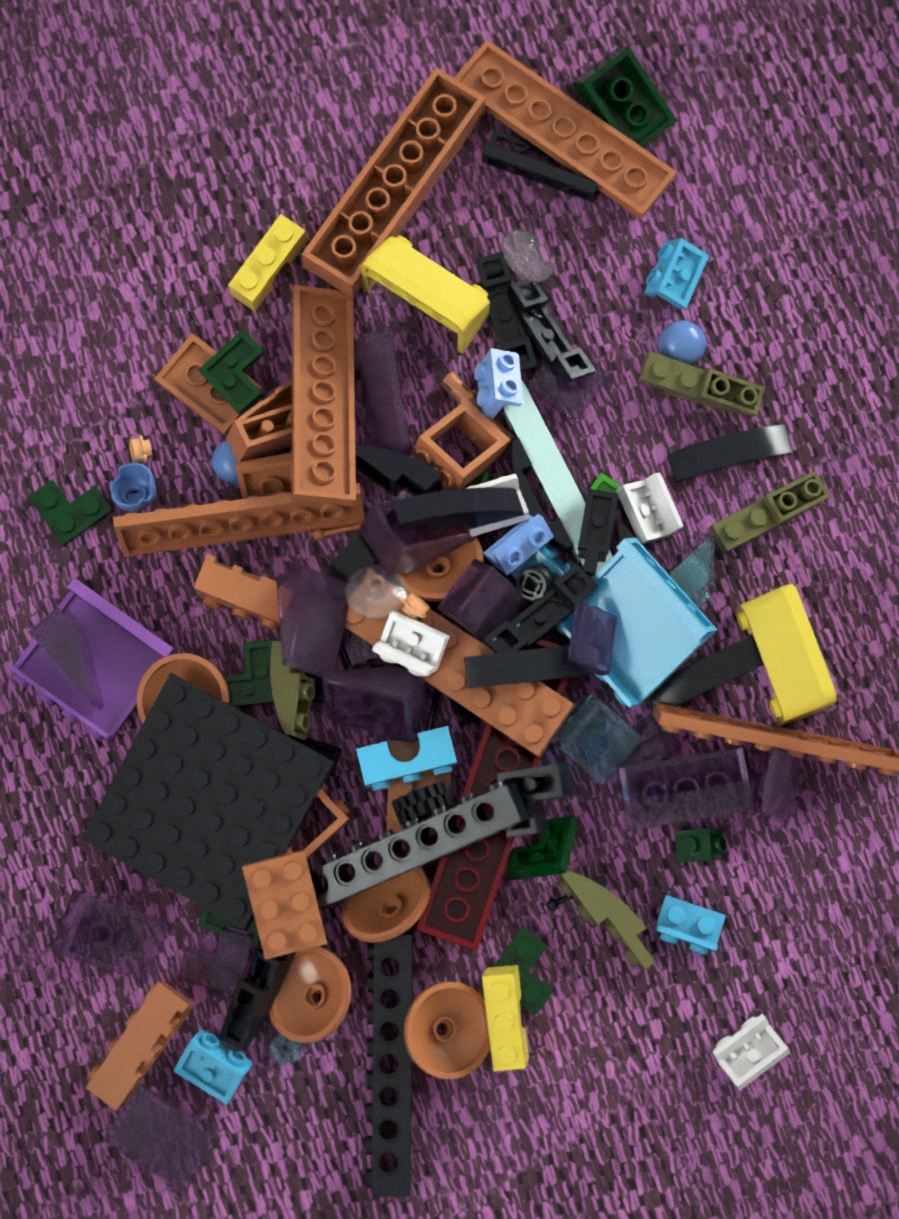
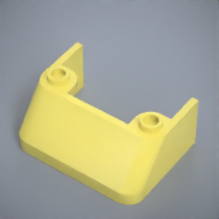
[361,235,490,354]
[734,583,837,727]

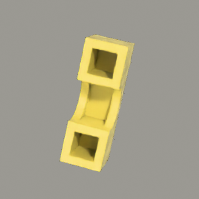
[228,214,307,312]
[482,965,529,1071]

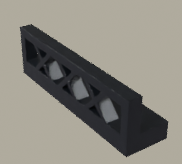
[482,129,598,203]

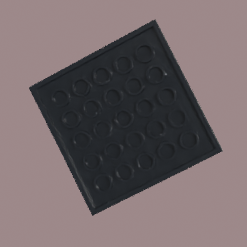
[82,673,335,930]

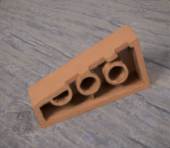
[86,982,196,1111]

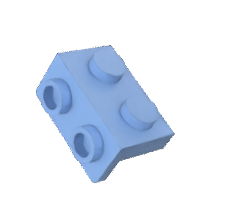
[474,348,524,420]
[483,514,554,575]

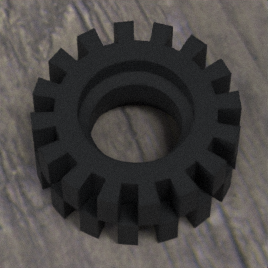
[391,781,453,826]

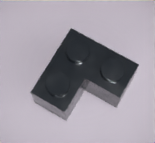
[497,763,573,837]

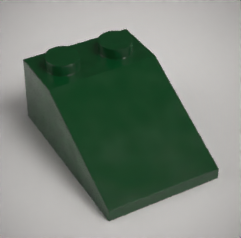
[572,47,677,148]

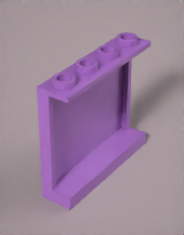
[7,577,176,742]

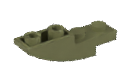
[638,351,765,417]
[708,470,831,555]
[270,611,315,740]
[557,870,655,969]

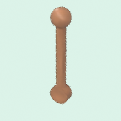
[313,519,375,541]

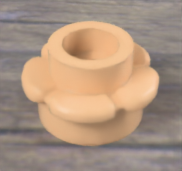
[129,435,152,464]
[401,592,430,620]

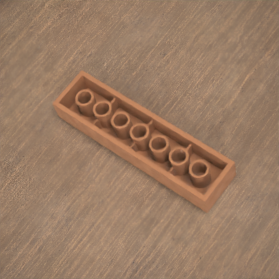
[301,67,486,299]

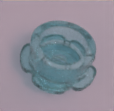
[270,1033,302,1064]

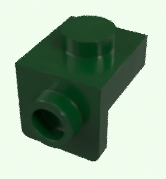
[675,828,727,863]

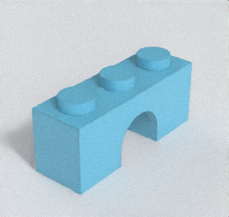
[356,726,457,791]

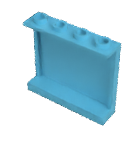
[556,538,718,708]

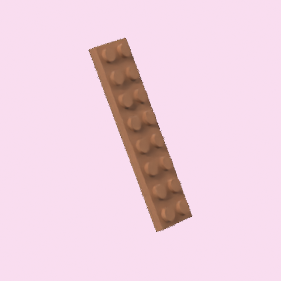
[454,40,677,220]
[292,285,356,506]
[113,483,365,557]
[335,570,575,758]
[652,702,899,776]

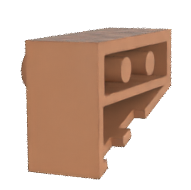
[226,379,292,462]
[194,553,299,631]

